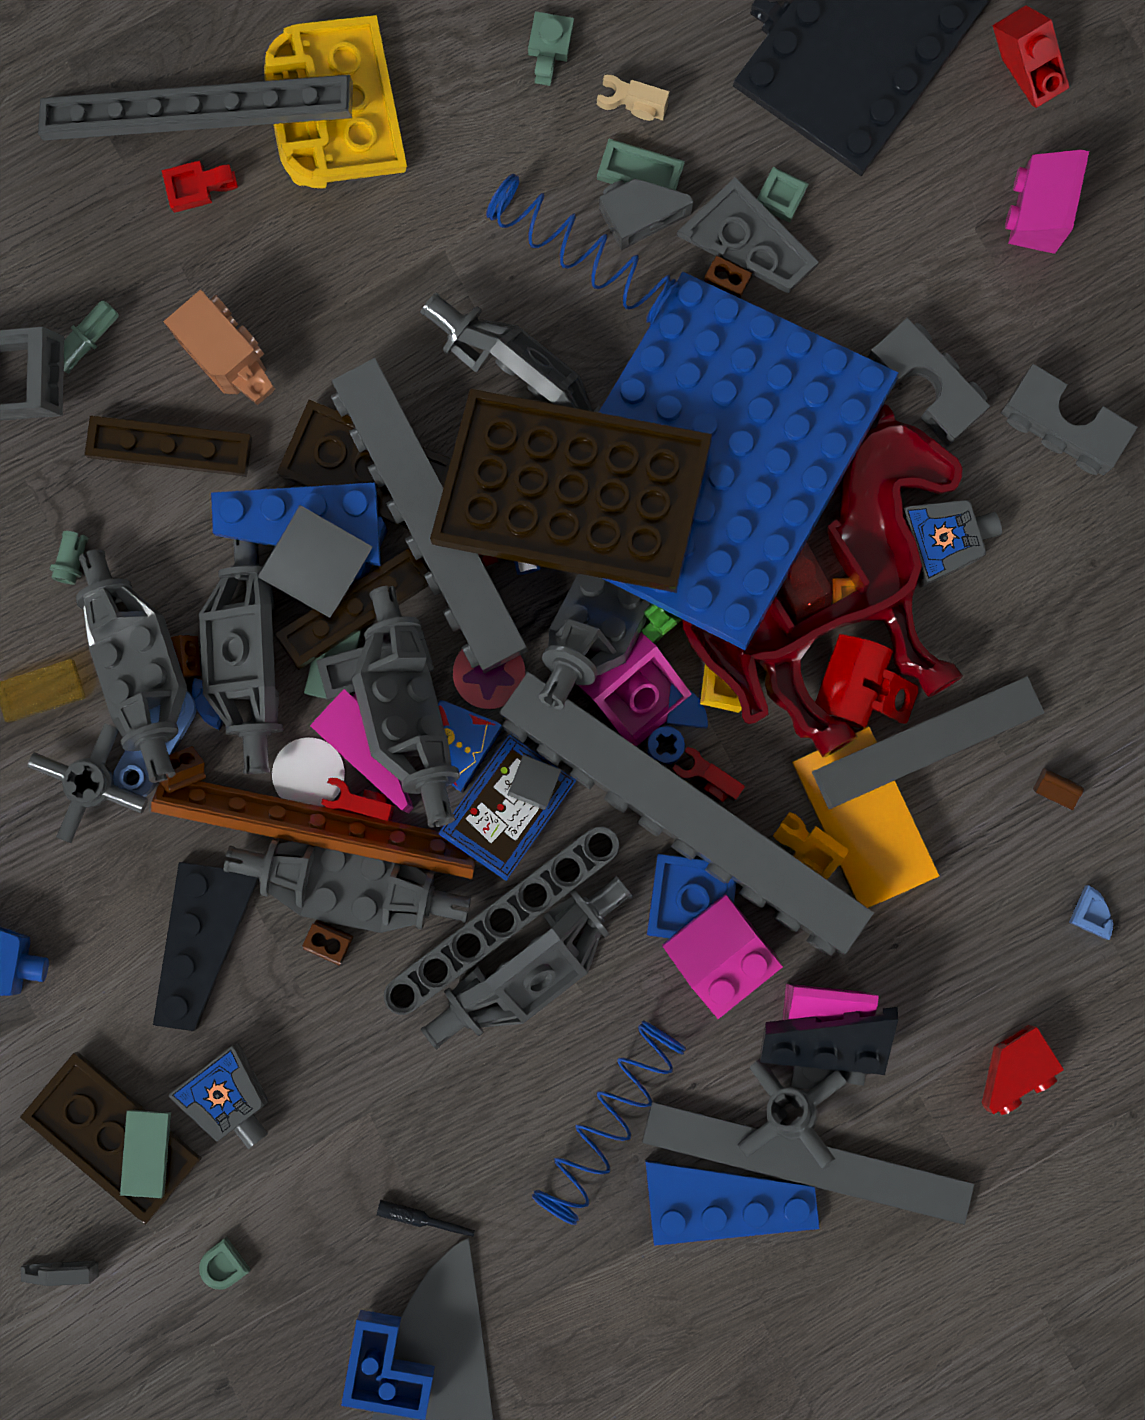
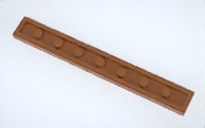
[151,781,477,879]

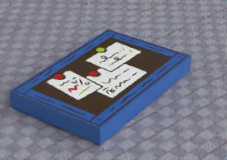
[439,735,576,881]

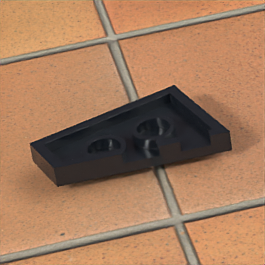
[760,1007,898,1075]

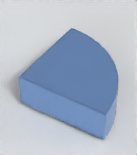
[1069,885,1113,940]

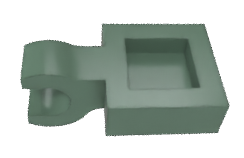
[528,11,574,86]

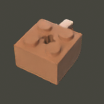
[163,289,275,405]

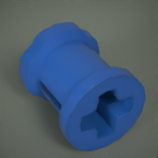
[647,726,685,765]

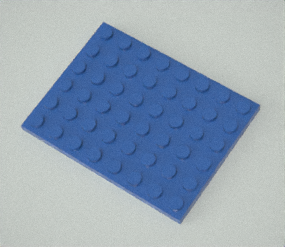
[600,272,899,650]

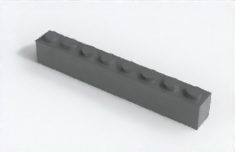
[330,358,528,673]

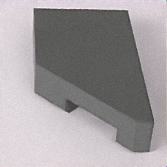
[21,1260,99,1286]

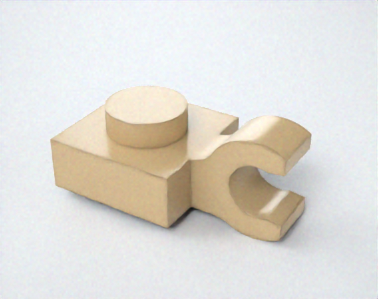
[597,75,669,121]

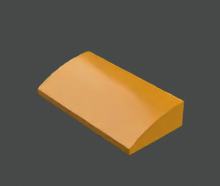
[792,727,939,908]

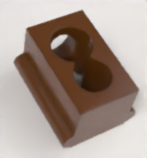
[704,255,752,298]
[171,635,201,679]
[160,746,206,793]
[1033,768,1084,810]
[302,919,354,966]

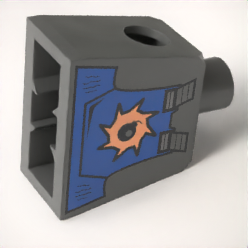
[903,500,1002,587]
[169,1043,269,1149]

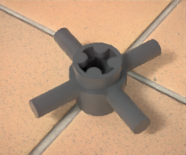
[28,723,148,843]
[738,1059,847,1170]

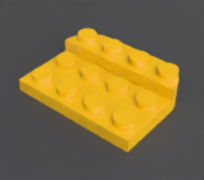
[264,15,407,188]

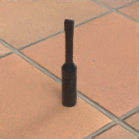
[376,1200,475,1237]

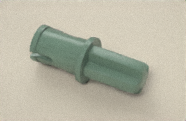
[64,301,119,374]

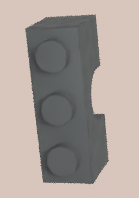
[867,318,990,447]
[1001,364,1138,476]

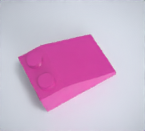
[310,689,414,814]

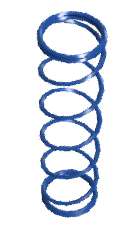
[486,174,679,325]
[532,1021,686,1225]

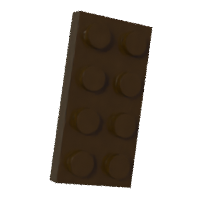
[277,400,451,530]
[20,1052,202,1225]

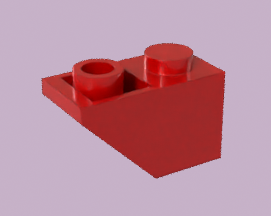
[992,5,1069,108]
[982,1025,1064,1115]

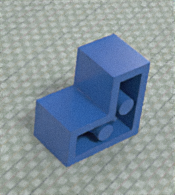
[341,1310,435,1420]

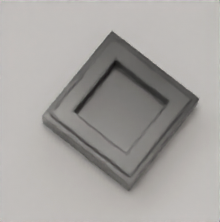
[507,755,561,810]

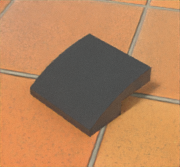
[258,505,372,618]

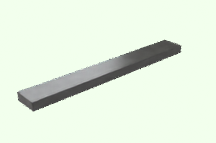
[38,75,353,141]
[642,1101,974,1225]

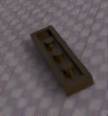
[84,416,252,477]
[275,548,429,670]

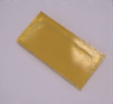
[0,659,86,723]

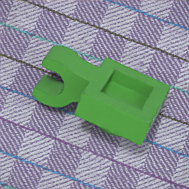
[641,604,682,644]

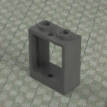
[0,326,64,421]

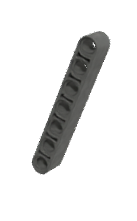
[384,827,619,1015]

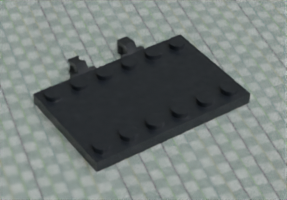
[733,0,991,176]

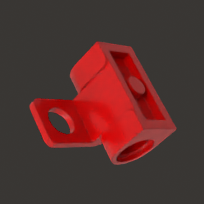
[815,634,918,729]

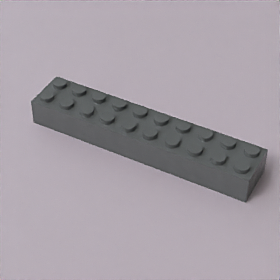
[499,672,874,956]

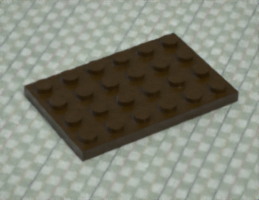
[430,389,712,593]

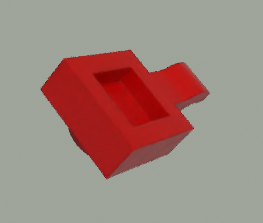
[161,160,238,213]
[672,747,745,803]
[321,778,395,822]

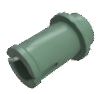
[49,531,89,585]

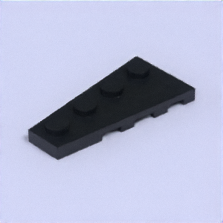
[153,862,259,1031]

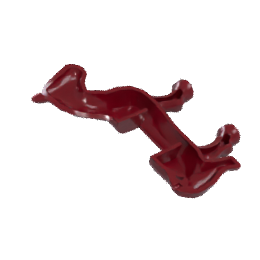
[682,404,963,757]

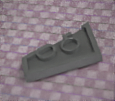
[677,177,819,293]

